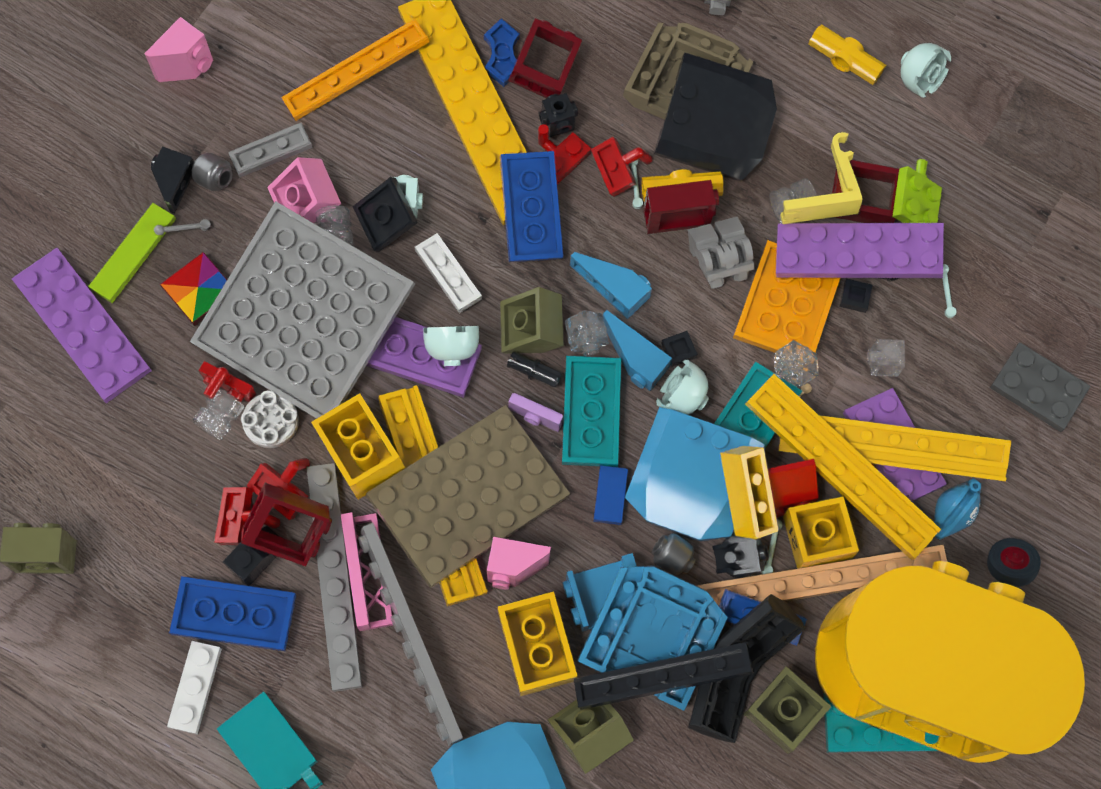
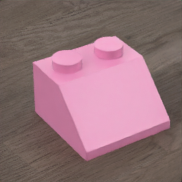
[144,17,213,82]
[267,157,341,223]
[487,537,551,590]

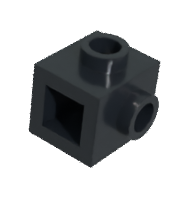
[538,93,578,137]

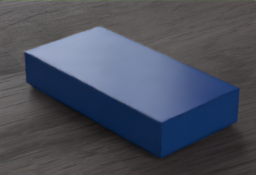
[593,465,628,525]

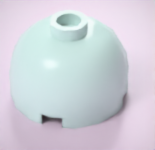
[901,43,951,97]
[423,326,479,366]
[656,360,709,415]

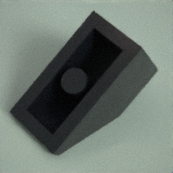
[151,146,194,214]
[223,525,280,586]

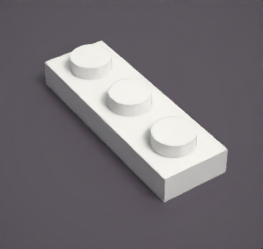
[415,233,482,314]
[167,641,222,735]

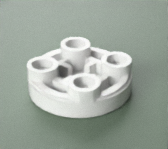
[241,391,299,448]

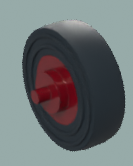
[987,538,1041,587]

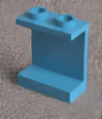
[562,553,637,632]

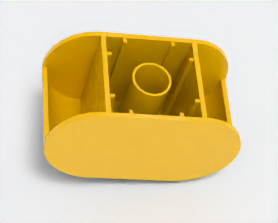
[815,561,1085,763]

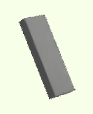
[228,122,313,178]

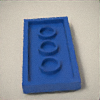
[500,151,563,262]
[169,576,296,651]

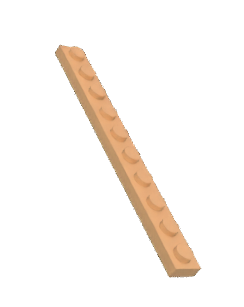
[697,545,948,606]

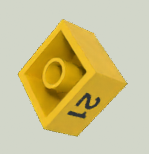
[783,497,859,569]

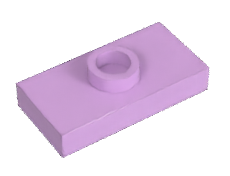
[508,393,563,432]

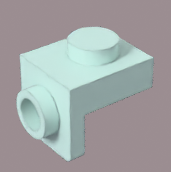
[394,175,423,218]

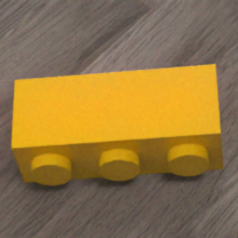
[720,446,778,539]

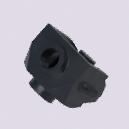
[712,534,769,579]

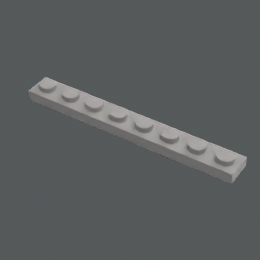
[307,463,362,692]
[358,523,463,746]

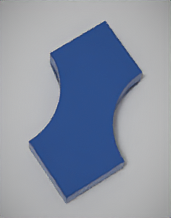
[484,19,520,87]

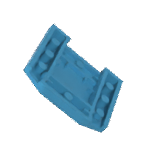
[625,407,765,541]
[577,566,728,711]
[431,722,566,789]

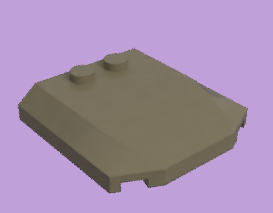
[623,23,753,120]

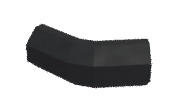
[688,594,806,743]

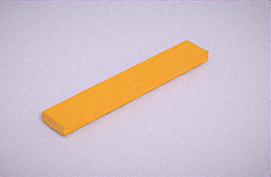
[281,19,429,121]

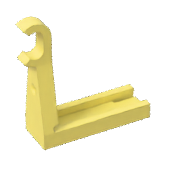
[780,132,863,224]

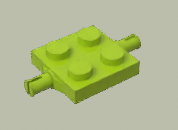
[893,159,942,223]

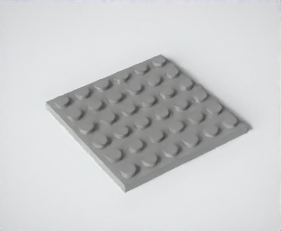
[190,201,415,418]

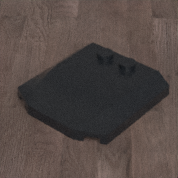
[654,52,777,182]

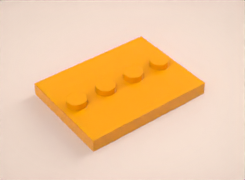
[733,240,840,365]

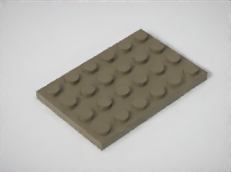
[366,405,570,589]

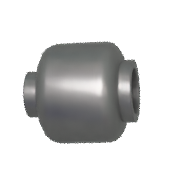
[192,152,232,191]
[652,533,696,576]

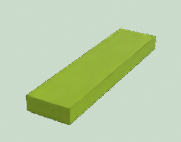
[88,203,176,303]

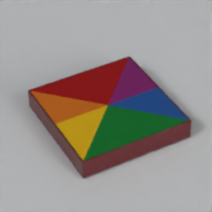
[160,252,227,326]

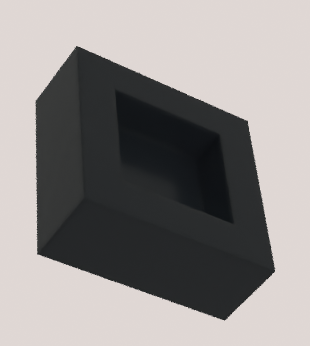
[839,278,873,313]
[661,331,698,367]

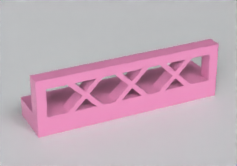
[341,512,393,631]

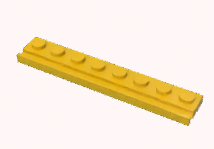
[745,374,941,560]
[378,385,487,607]
[778,415,1011,481]

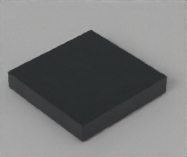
[352,177,418,252]

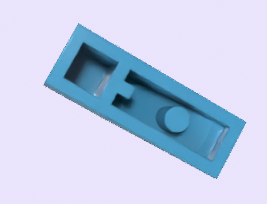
[570,252,652,319]
[602,310,672,391]

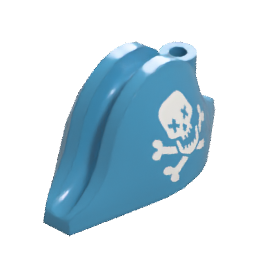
[934,478,981,540]

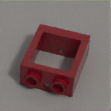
[508,18,582,98]
[832,160,899,223]
[643,180,719,234]
[241,482,332,567]

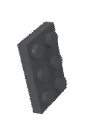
[990,342,1091,432]

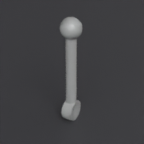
[154,219,211,235]

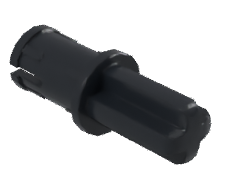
[507,351,562,387]

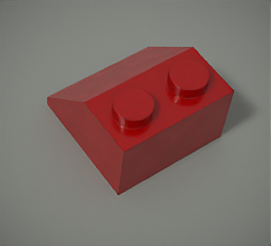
[768,459,818,518]

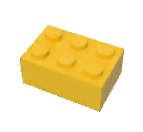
[311,393,405,500]
[497,591,578,697]

